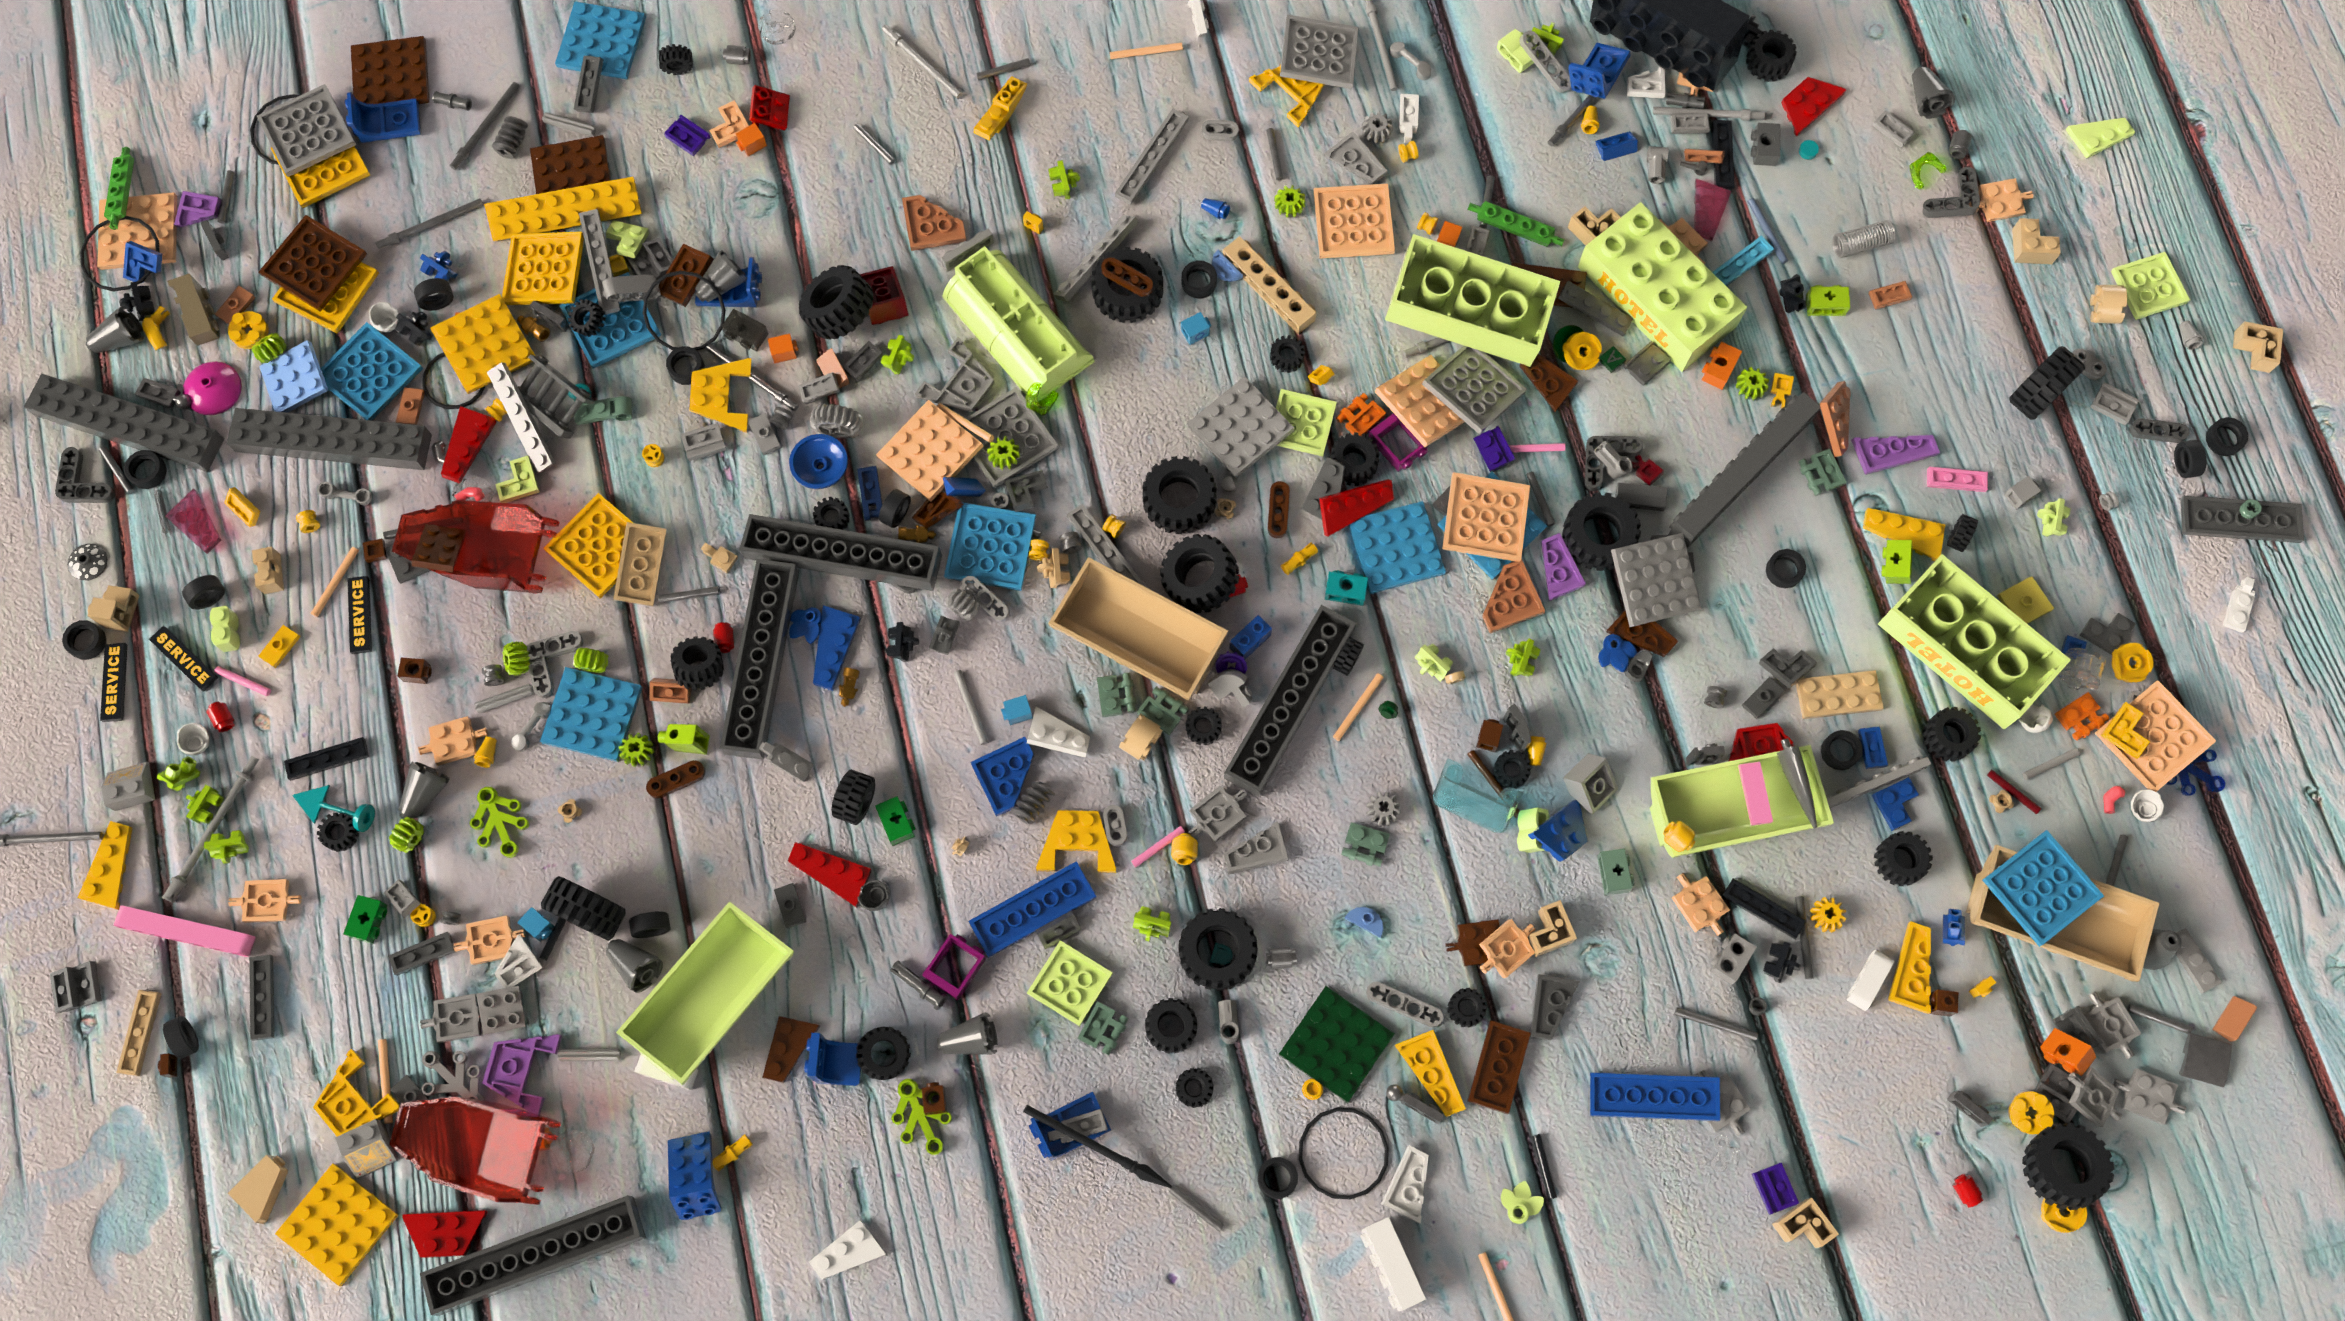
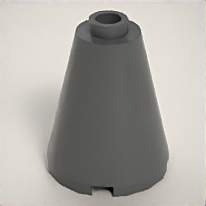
[1912,67,1955,119]
[695,250,747,302]
[86,307,145,353]
[399,761,450,818]
[2143,929,2182,970]
[606,939,663,993]
[937,1012,998,1055]

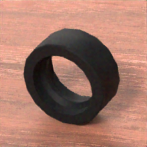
[1181,260,1217,299]
[414,278,454,311]
[666,346,705,385]
[2206,417,2249,456]
[2174,440,2207,478]
[124,450,167,489]
[879,489,911,528]
[1766,549,1806,589]
[182,575,225,610]
[62,620,106,660]
[1821,730,1863,771]
[629,911,671,938]
[163,1016,199,1059]
[1257,1157,1298,1199]

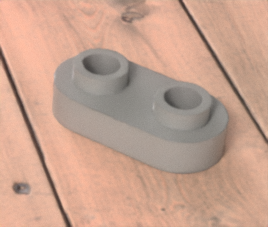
[1202,120,1239,141]
[2072,349,2107,380]
[1103,805,1127,846]

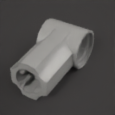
[1647,146,1669,184]
[1594,441,1633,479]
[1218,1000,1239,1044]

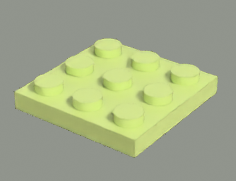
[2111,252,2190,320]
[1276,389,1337,457]
[1027,940,1113,1027]

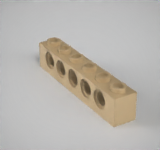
[1223,236,1316,335]

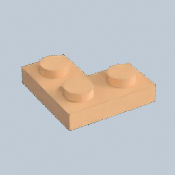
[709,100,749,148]

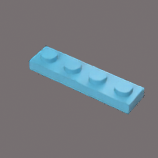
[1712,235,1774,286]

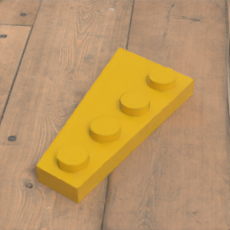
[78,821,132,910]

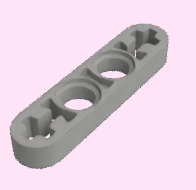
[1519,31,1571,93]
[1366,982,1443,1028]

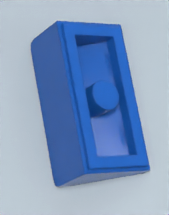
[1596,131,1638,161]
[943,477,986,497]

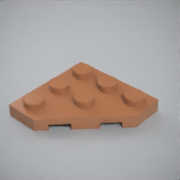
[902,195,966,251]
[1819,381,1851,457]
[1482,559,1545,634]

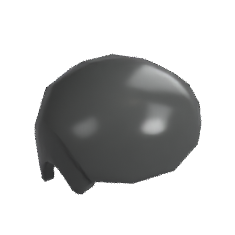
[857,880,890,911]

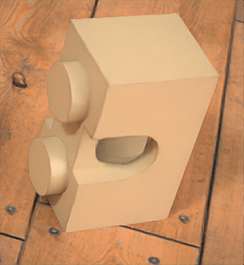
[252,546,284,594]

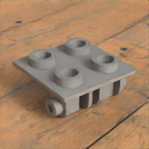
[476,986,526,1035]

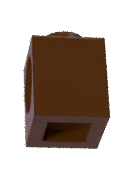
[397,657,432,684]
[1476,719,1503,752]
[1929,989,1959,1017]
[921,1082,947,1116]

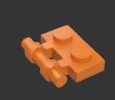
[1336,393,1386,436]
[2054,692,2109,741]

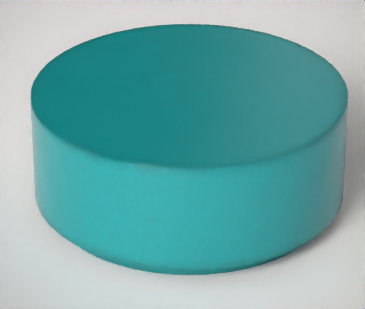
[1799,140,1819,160]

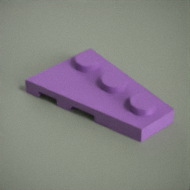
[1541,533,1586,601]

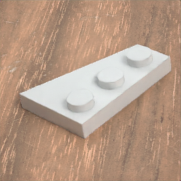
[1027,707,1090,757]
[1381,1145,1429,1224]
[809,1220,887,1280]

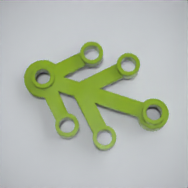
[470,786,529,858]
[891,1079,952,1155]

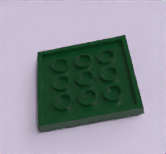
[1278,986,1395,1104]

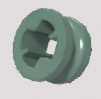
[2239,499,2262,519]

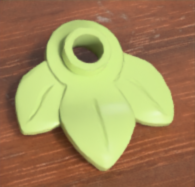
[1501,1181,1544,1224]

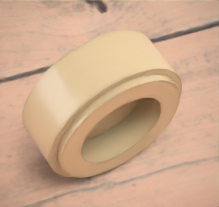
[1445,671,1466,685]

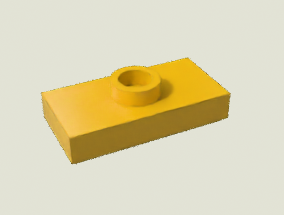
[225,487,260,527]
[258,625,301,668]

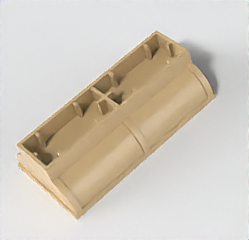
[1048,557,1228,700]
[1966,845,2159,982]

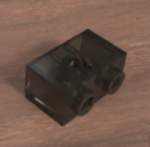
[721,308,769,352]

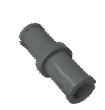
[432,91,472,111]
[1666,92,1705,109]

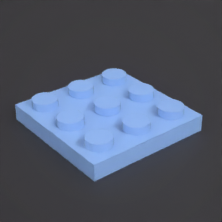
[259,340,328,413]

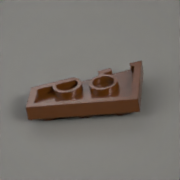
[1606,610,1678,657]
[762,1016,820,1083]

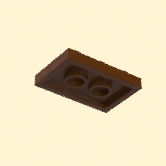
[659,244,714,307]
[412,524,466,572]

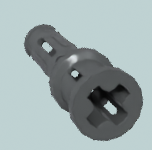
[890,960,948,1010]

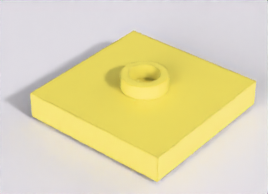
[1997,576,2054,624]

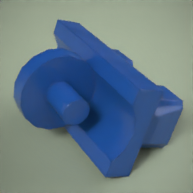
[420,251,458,281]
[1943,909,1965,946]

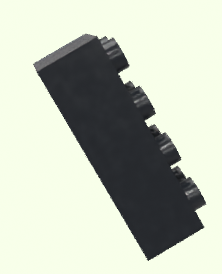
[1590,0,1750,91]

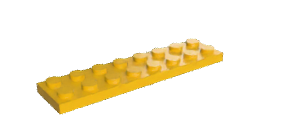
[484,177,642,241]

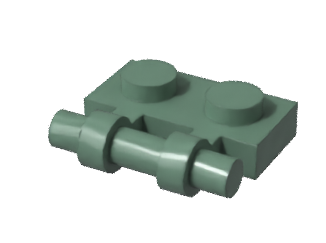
[1798,449,1846,496]
[1097,673,1136,718]
[1137,686,1189,736]
[1341,822,1390,867]
[1077,1001,1129,1056]

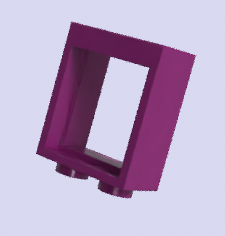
[1368,413,1429,472]
[922,934,986,1000]

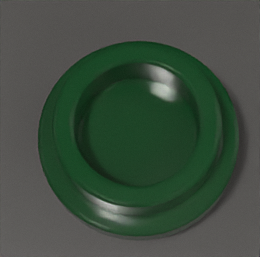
[1378,701,1398,719]

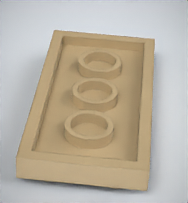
[613,522,666,607]
[1796,670,1884,719]

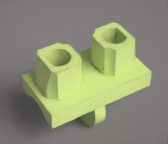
[2037,498,2070,537]
[1415,644,1453,682]

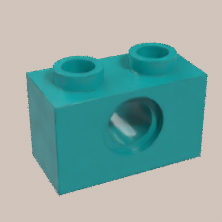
[1324,570,1368,606]

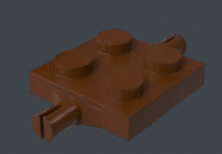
[1445,919,1500,967]

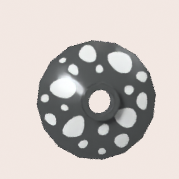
[67,544,108,581]

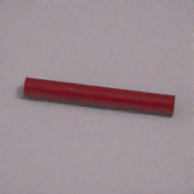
[1987,769,2042,814]

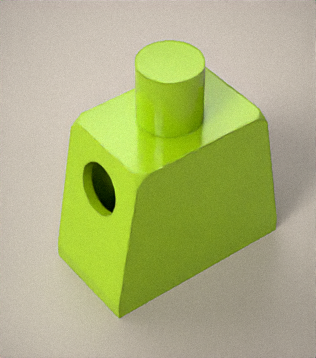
[658,724,710,755]

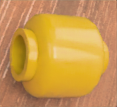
[1663,821,1695,852]
[1171,833,1198,865]

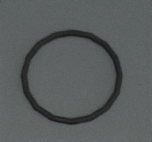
[422,352,486,409]

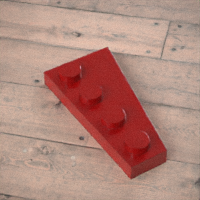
[787,842,872,908]

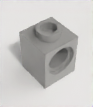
[2004,476,2041,510]

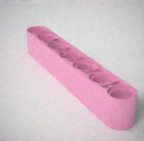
[113,906,256,957]

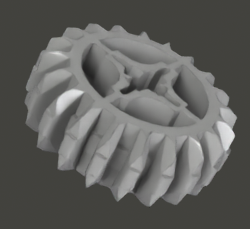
[810,404,863,439]

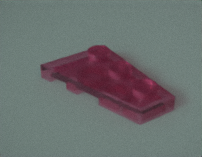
[1694,179,1731,241]
[165,488,222,554]

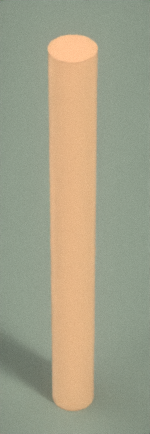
[1110,42,1183,59]
[937,403,994,443]
[310,547,359,618]
[1333,673,1384,741]
[378,1039,393,1124]
[1478,1252,1514,1321]

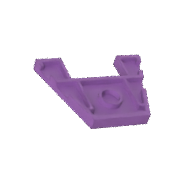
[482,1034,562,1117]

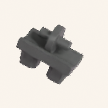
[929,616,960,655]

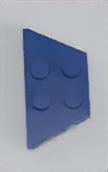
[1528,799,1588,862]

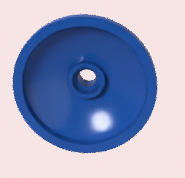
[789,434,848,489]

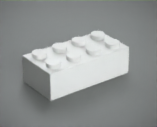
[1360,1217,1426,1311]

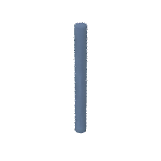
[1747,198,1788,264]

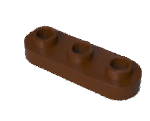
[1101,258,1153,296]
[1268,481,1290,538]
[646,760,705,798]

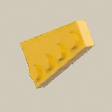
[1863,508,1945,561]
[1888,921,1931,1014]
[1394,1030,1466,1117]

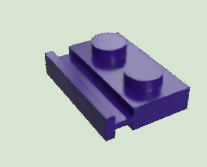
[664,115,711,156]
[1473,426,1516,473]
[1752,1162,1799,1215]

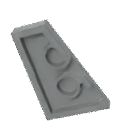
[1324,132,1388,184]
[1224,821,1288,875]

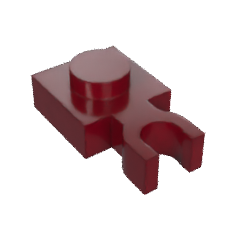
[1631,455,1664,486]

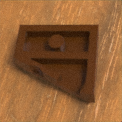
[912,491,963,528]

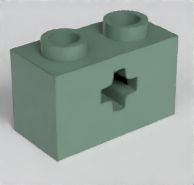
[1597,848,1634,896]

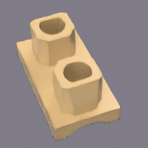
[1037,548,1070,588]

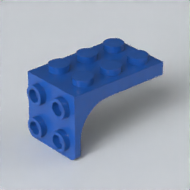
[1568,43,1631,99]
[345,92,421,143]
[695,257,762,307]
[804,1033,861,1086]
[1028,1092,1112,1161]
[668,1131,721,1220]

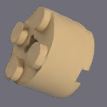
[2090,285,2127,324]
[1119,714,1163,761]

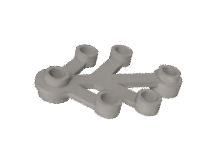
[422,1051,485,1113]

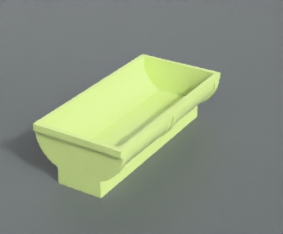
[942,246,1095,406]
[1650,745,1834,858]
[616,902,794,1085]

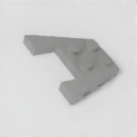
[915,337,995,412]

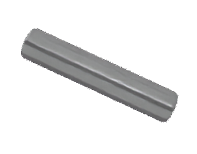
[542,112,596,136]
[474,684,534,713]
[558,1049,621,1061]

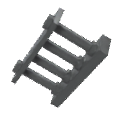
[518,354,595,439]

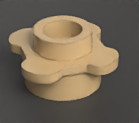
[1215,498,1236,519]
[1989,790,2014,813]
[558,799,582,823]
[951,836,969,856]

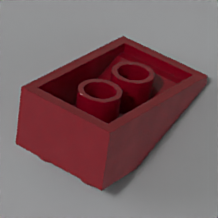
[860,266,909,325]

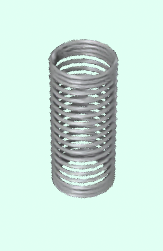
[1832,220,1896,258]

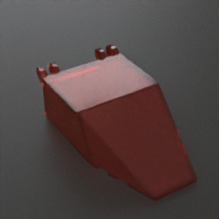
[392,500,560,594]
[389,1096,561,1205]

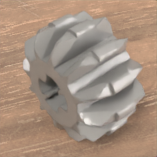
[1361,111,1393,144]
[945,589,980,620]
[1366,792,1401,826]

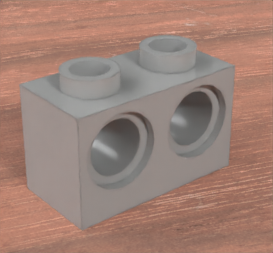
[1710,934,1757,985]

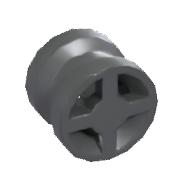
[769,407,793,430]
[1059,532,1082,554]
[482,664,504,686]
[1704,686,1728,708]

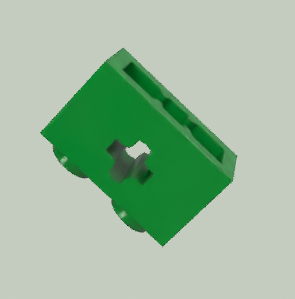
[875,796,916,846]
[343,895,388,944]

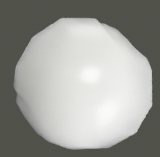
[369,302,399,332]
[2018,704,2053,733]
[177,723,210,756]
[2131,789,2164,822]

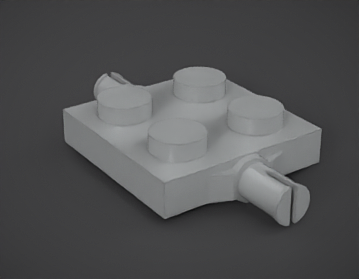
[1188,785,1247,842]
[2084,991,2141,1059]
[420,994,481,1043]
[2068,1067,2122,1127]
[2112,1069,2186,1125]
[1697,1070,1751,1136]

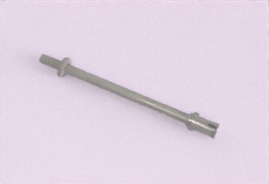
[162,756,259,903]

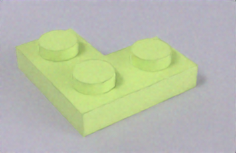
[606,220,649,258]
[495,456,540,504]

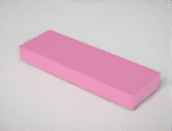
[1927,467,1988,492]
[1738,762,1773,826]

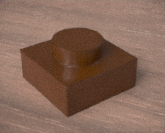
[363,538,387,563]
[158,1053,178,1078]

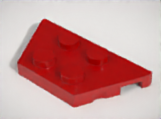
[1781,77,1846,136]
[1728,723,1794,762]
[402,1210,487,1258]

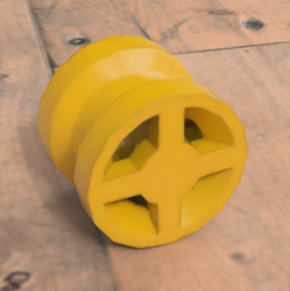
[1398,141,1419,163]
[1417,212,1439,235]
[485,398,507,422]
[642,444,665,468]
[296,510,320,533]
[1102,514,1126,539]
[1028,539,1049,561]
[410,904,436,927]

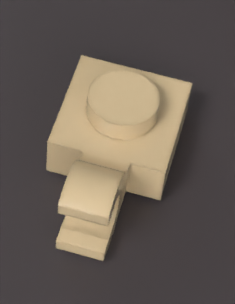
[701,543,738,574]

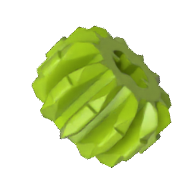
[1274,185,1306,218]
[252,333,287,363]
[1735,366,1769,400]
[987,436,1020,470]
[502,641,530,676]
[573,647,609,673]
[619,732,654,767]
[389,817,424,853]

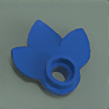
[789,607,822,644]
[1598,634,1637,672]

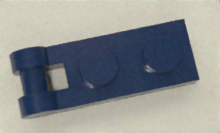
[857,466,883,521]

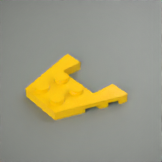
[1249,64,1325,128]
[689,358,752,433]
[1036,810,1116,873]
[313,1049,402,1136]

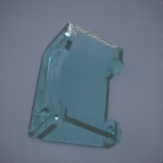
[1432,759,1523,833]

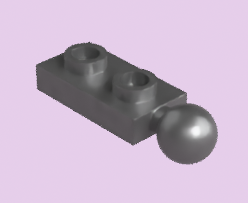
[135,377,191,410]
[1386,1084,1444,1124]

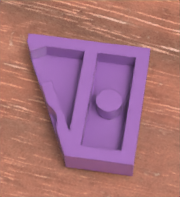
[174,191,221,228]

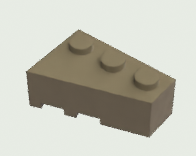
[167,273,220,346]

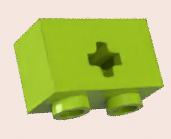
[1806,285,1850,316]
[1881,540,1913,584]

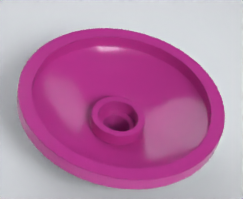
[183,361,242,415]

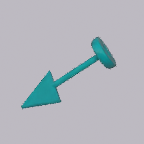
[292,785,375,832]

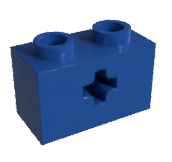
[1229,615,1272,660]

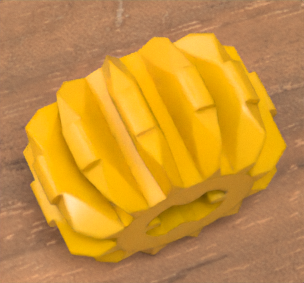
[1810,897,1847,933]

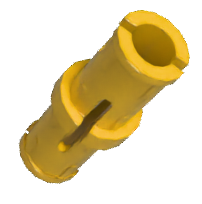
[1280,542,1318,575]
[713,1134,753,1172]

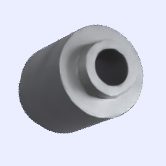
[723,45,751,65]
[1949,130,1972,159]
[1266,947,1297,970]

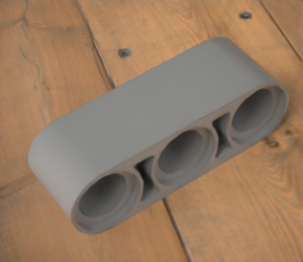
[602,275,661,302]

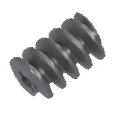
[492,116,528,159]
[1012,781,1055,826]

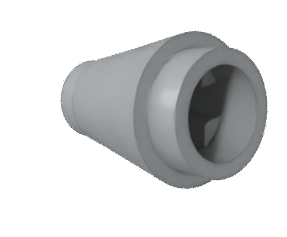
[2179,321,2203,350]

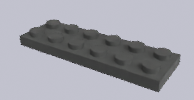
[2180,495,2304,543]

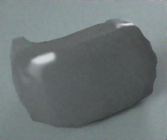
[1625,650,1653,683]

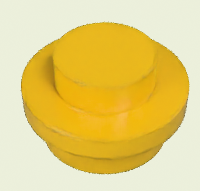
[1302,1079,1323,1100]

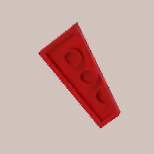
[441,406,497,484]
[1319,479,1394,537]

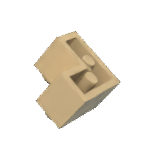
[1568,206,1621,246]
[2012,218,2060,264]
[2233,321,2283,373]
[87,585,139,632]
[1528,900,1577,957]
[1772,1198,1839,1248]

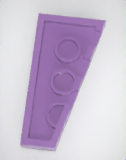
[1851,435,1940,475]

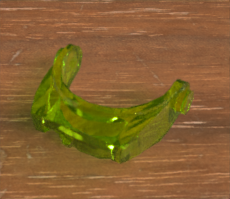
[1909,152,1946,189]
[1025,382,1059,416]

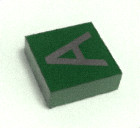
[1599,346,1626,373]

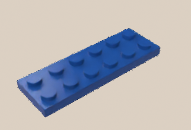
[968,861,1097,958]
[1590,1073,1720,1121]

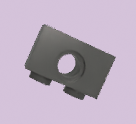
[1751,122,1780,166]

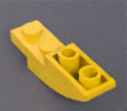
[974,76,1027,141]

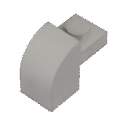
[1208,669,1253,708]

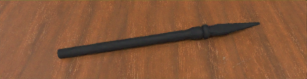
[1023,1105,1172,1188]

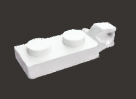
[1399,94,1419,144]
[2223,577,2255,633]

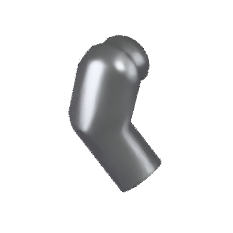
[432,441,446,465]

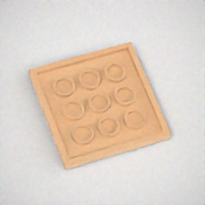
[1313,184,1395,259]
[97,192,177,270]
[1375,355,1465,447]
[876,400,984,502]
[1442,472,1530,562]
[2095,680,2216,792]

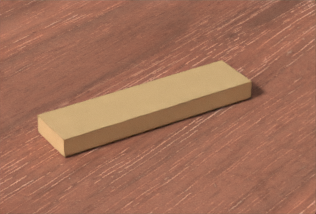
[116,990,162,1076]

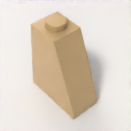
[228,1155,288,1224]

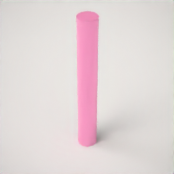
[1509,443,1566,453]
[214,666,271,696]
[1131,826,1185,868]

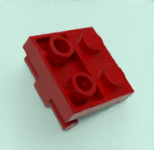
[749,85,790,131]

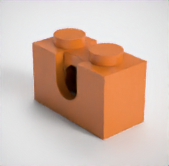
[1701,341,1742,390]
[2040,1028,2096,1076]

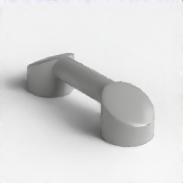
[1389,42,1431,80]
[317,482,372,506]
[511,702,552,752]

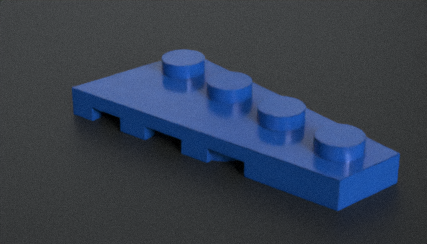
[813,605,861,691]

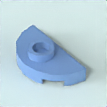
[1212,249,1243,282]
[1344,907,1383,938]

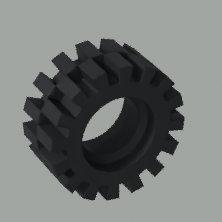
[659,44,693,75]
[568,299,606,337]
[1270,335,1305,373]
[813,497,850,530]
[1947,514,1978,552]
[1333,637,1364,676]
[1186,706,1222,745]
[1493,750,1532,789]
[317,813,359,852]
[1448,988,1487,1027]
[1176,1068,1214,1108]

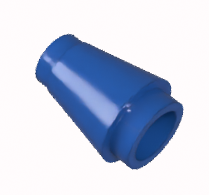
[1201,198,1230,220]

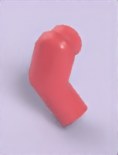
[454,487,485,503]
[2103,786,2125,814]

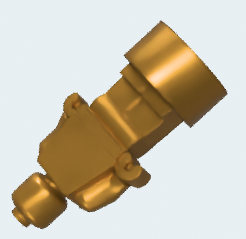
[517,316,550,342]
[898,525,936,543]
[838,668,860,707]

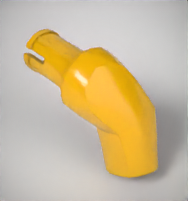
[142,306,170,350]

